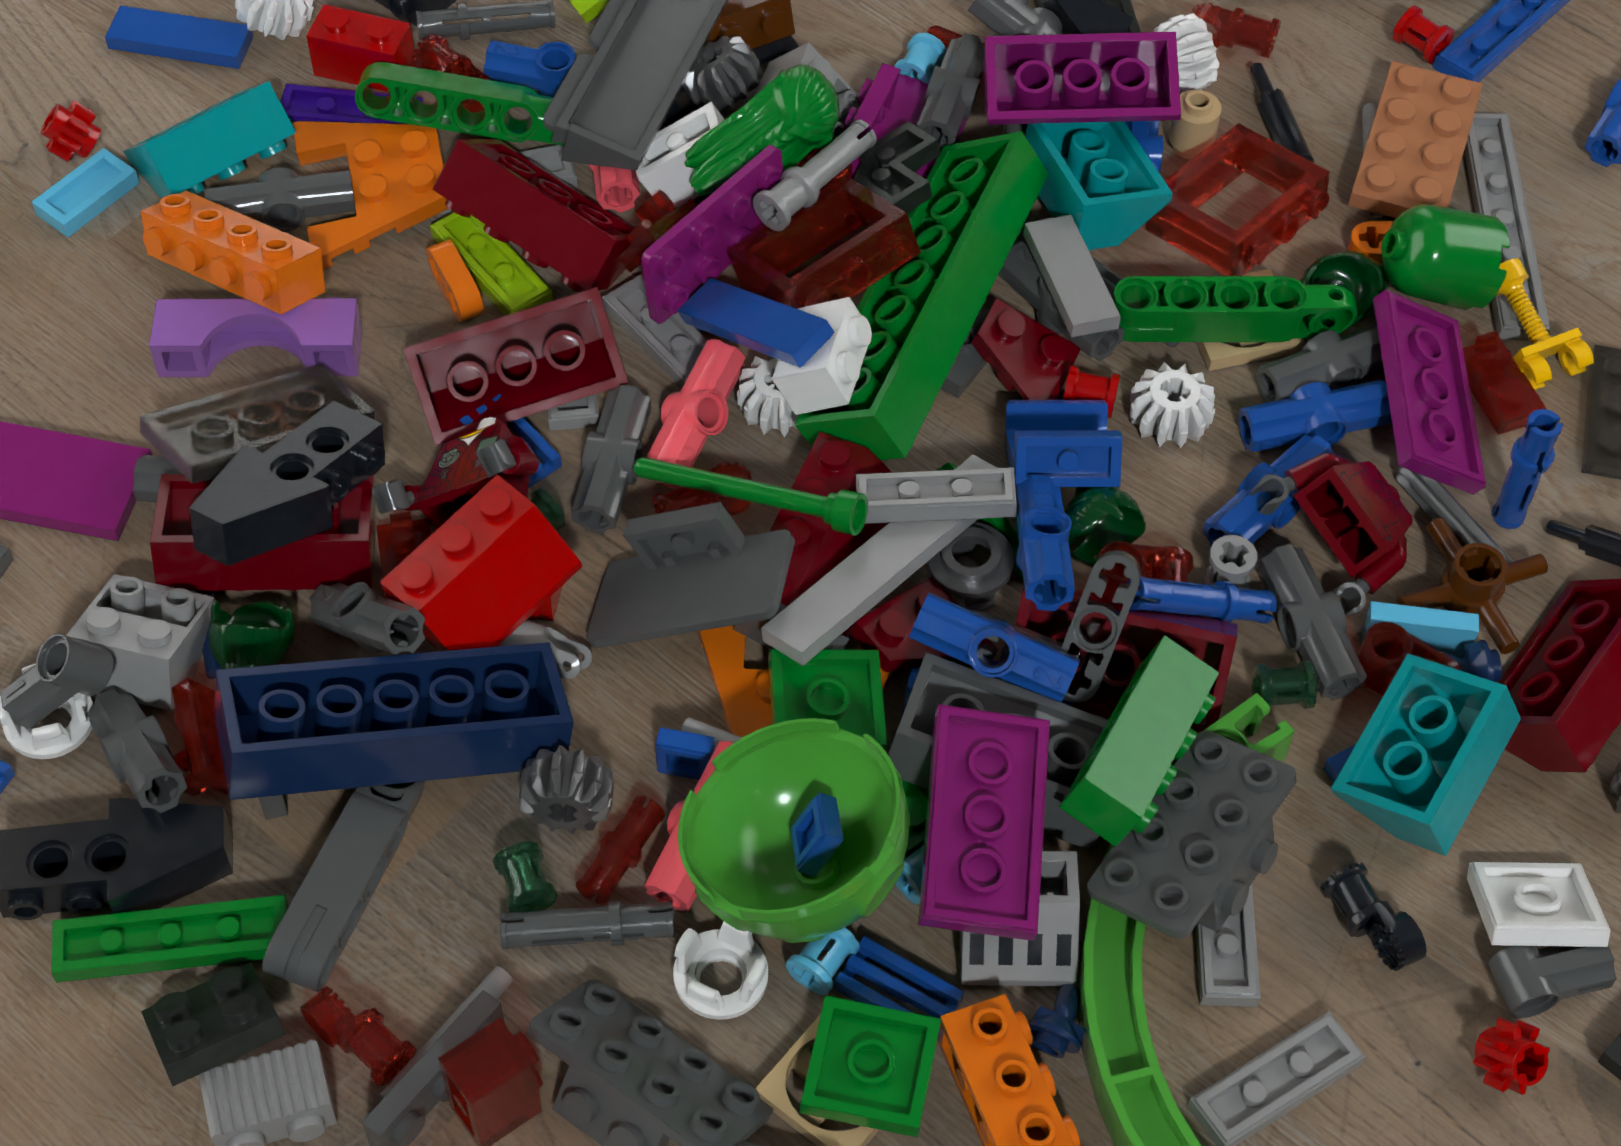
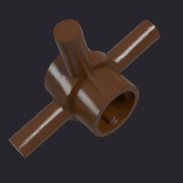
[1397,518,1548,655]

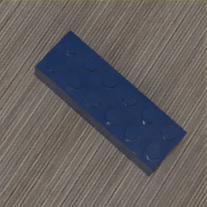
[215,642,574,800]

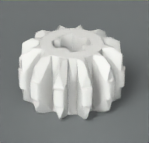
[234,0,314,40]
[1154,13,1220,94]
[737,356,799,438]
[1130,362,1215,449]

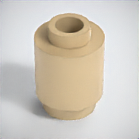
[1169,90,1222,160]

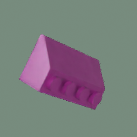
[983,32,1181,125]

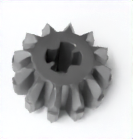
[683,36,762,111]
[519,745,614,834]

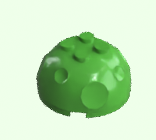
[678,718,910,943]

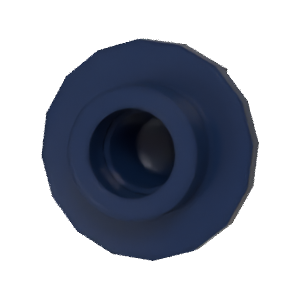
[1423,640,1502,682]
[1028,984,1085,1058]

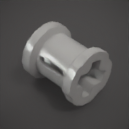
[1203,535,1257,589]

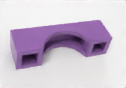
[149,297,363,377]

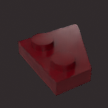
[971,298,1081,400]
[850,576,998,672]

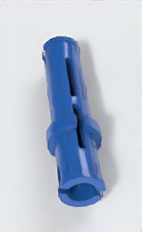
[1492,409,1563,529]
[1127,576,1277,624]

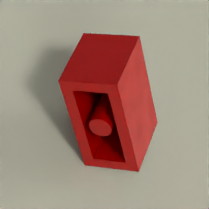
[306,4,416,93]

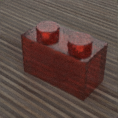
[438,1018,543,1146]

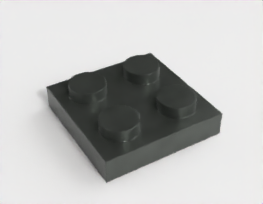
[141,962,286,1087]

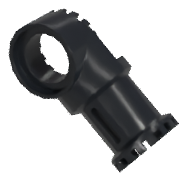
[1320,862,1427,971]

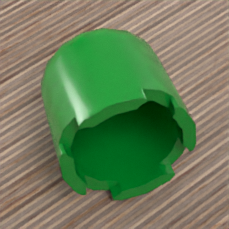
[1381,204,1510,311]

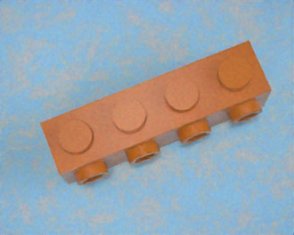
[141,190,325,315]
[937,993,1080,1146]

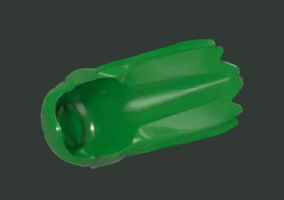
[685,64,840,196]

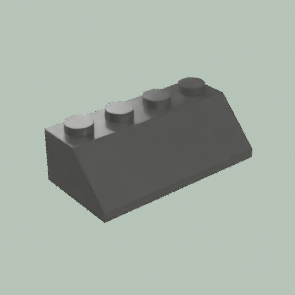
[888,652,1108,851]

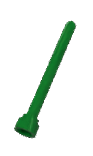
[633,457,868,536]

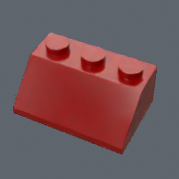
[380,475,582,651]

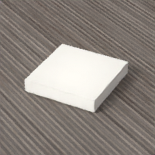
[1467,862,1611,947]

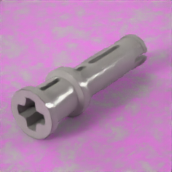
[753,119,877,231]

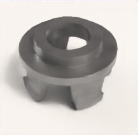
[927,522,1014,612]

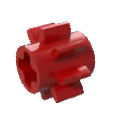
[40,100,101,162]
[1473,1017,1550,1095]

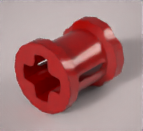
[1392,5,1454,64]
[1063,365,1120,418]

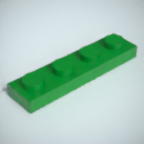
[51,895,289,983]

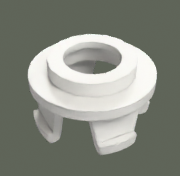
[0,664,94,759]
[673,922,768,1020]

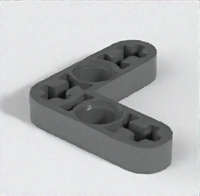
[972,550,1141,703]

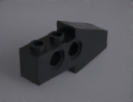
[189,401,385,566]
[0,798,233,920]

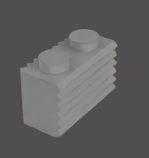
[199,1040,338,1146]

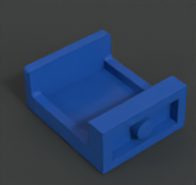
[1004,400,1123,487]

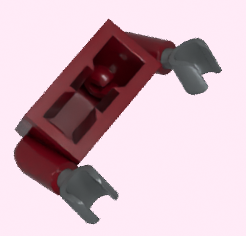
[371,417,539,529]
[1250,453,1413,618]

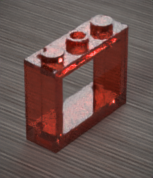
[1145,123,1330,276]
[726,175,921,309]

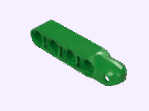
[355,62,565,145]
[1113,276,1357,342]

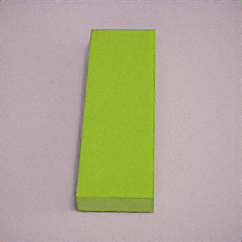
[430,212,553,316]

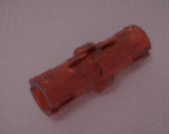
[576,795,666,905]

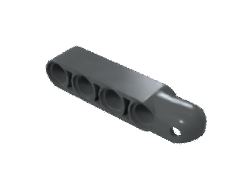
[262,781,425,992]

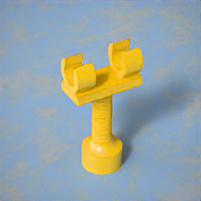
[1496,258,1594,392]

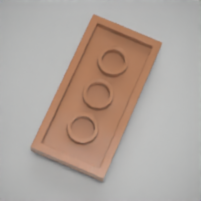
[1348,61,1483,218]

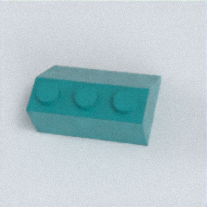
[123,81,296,199]
[1025,121,1173,251]
[1331,653,1521,856]

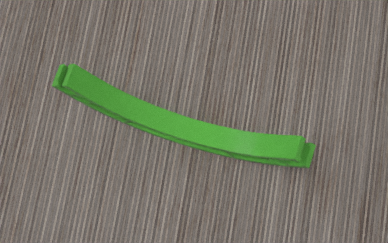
[1078,693,1295,1146]

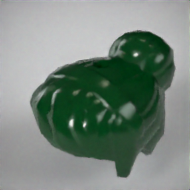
[1300,250,1389,328]
[1064,487,1146,568]
[208,601,295,669]

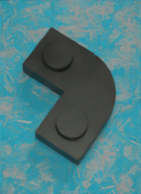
[854,121,941,221]

